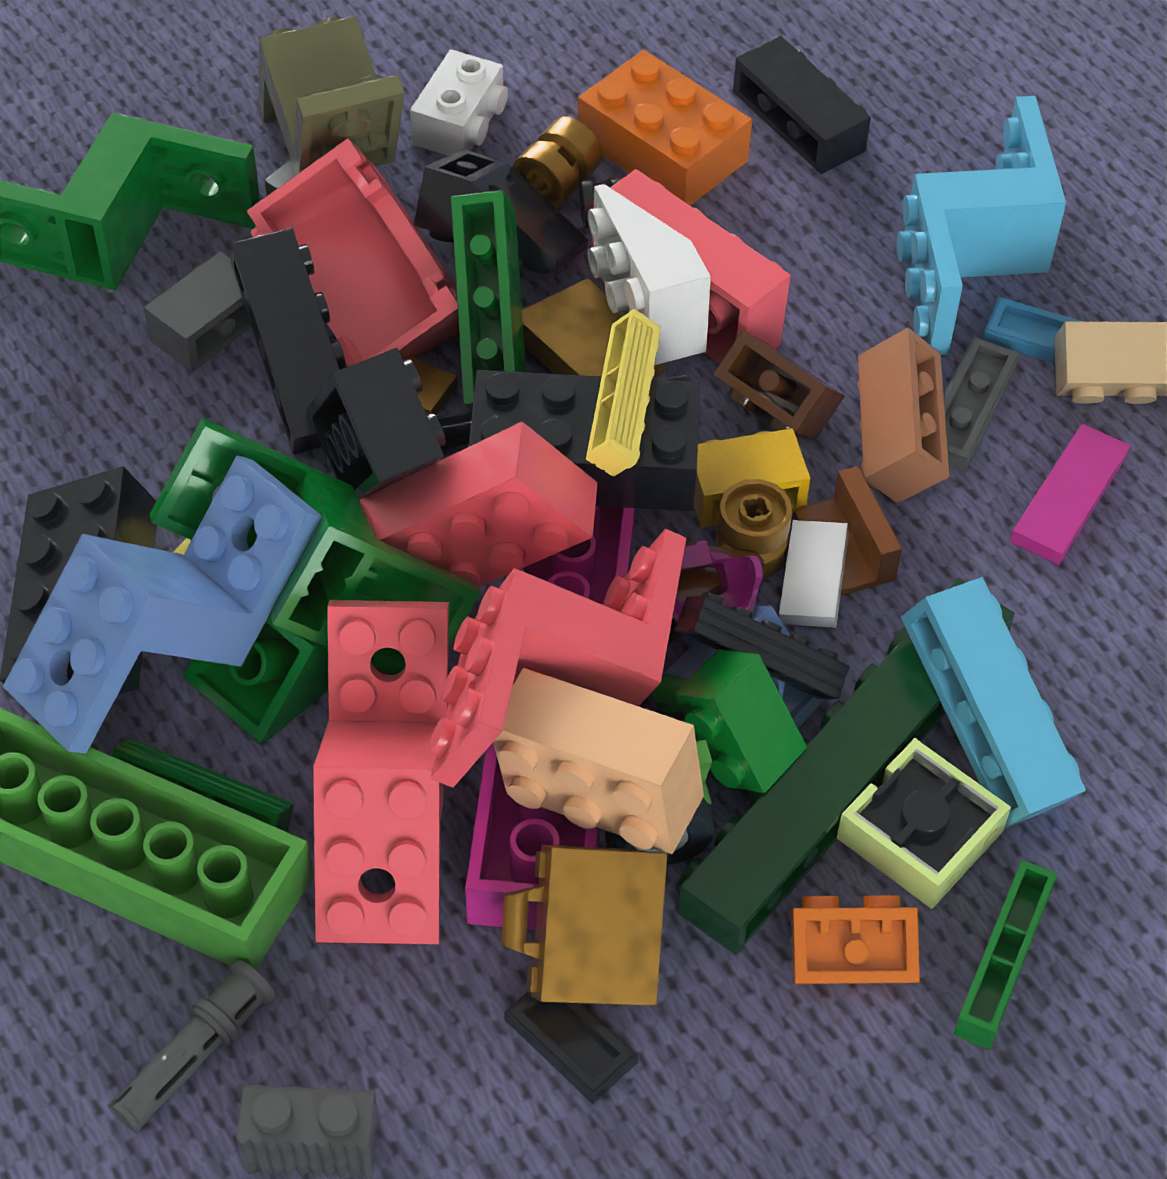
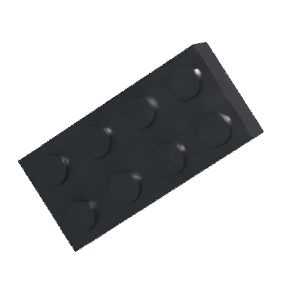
[306,348,446,500]
[469,370,700,511]
[0,466,157,694]

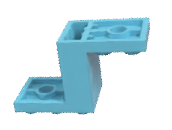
[897,96,1066,355]

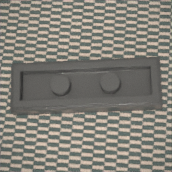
[944,337,1022,473]

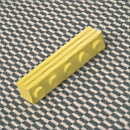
[586,309,661,476]

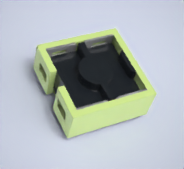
[837,738,1011,909]

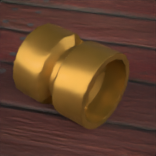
[512,117,603,209]
[716,479,792,580]

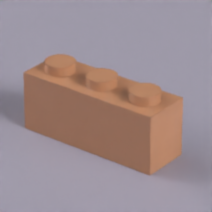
[857,328,949,503]

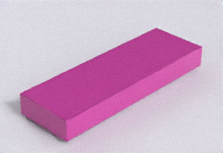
[1010,424,1130,565]

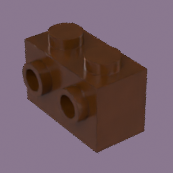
[713,330,845,440]

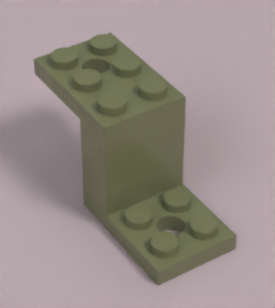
[258,16,405,175]

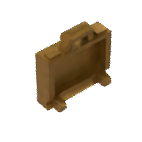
[522,278,666,379]
[501,844,667,1006]

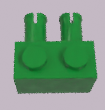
[651,649,807,794]

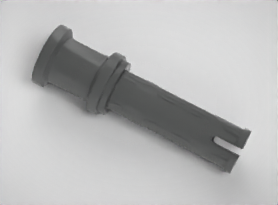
[107,959,277,1134]

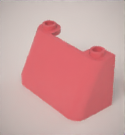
[247,138,460,368]

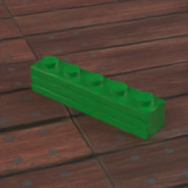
[112,738,294,832]
[953,860,1058,1050]

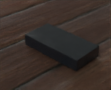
[504,991,638,1104]

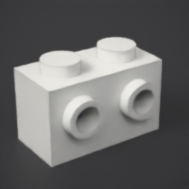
[410,49,508,156]

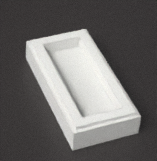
[779,520,849,628]

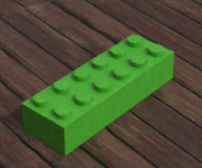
[0,708,313,970]

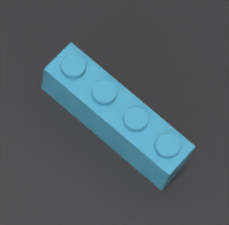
[901,577,1086,829]

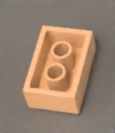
[493,668,704,854]

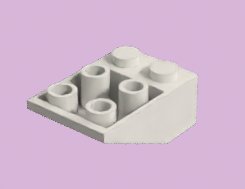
[588,184,711,365]

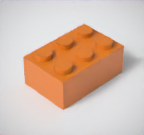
[578,49,752,206]

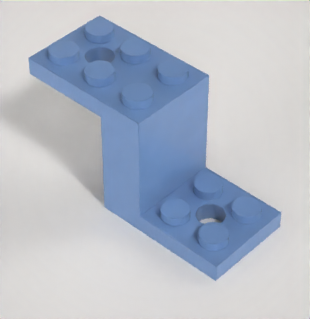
[3,456,323,754]

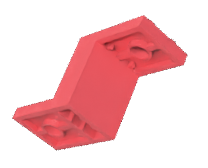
[429,529,686,788]
[313,600,449,944]

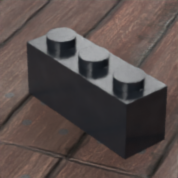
[733,35,871,174]

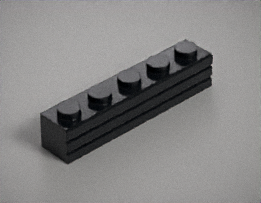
[675,592,849,700]

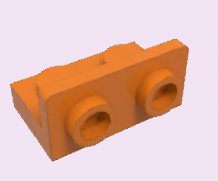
[788,895,920,984]

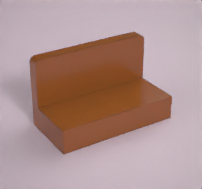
[794,466,902,596]

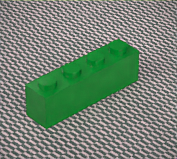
[451,190,526,411]

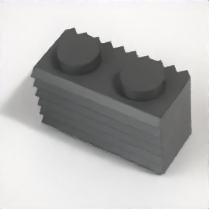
[236,1085,379,1179]

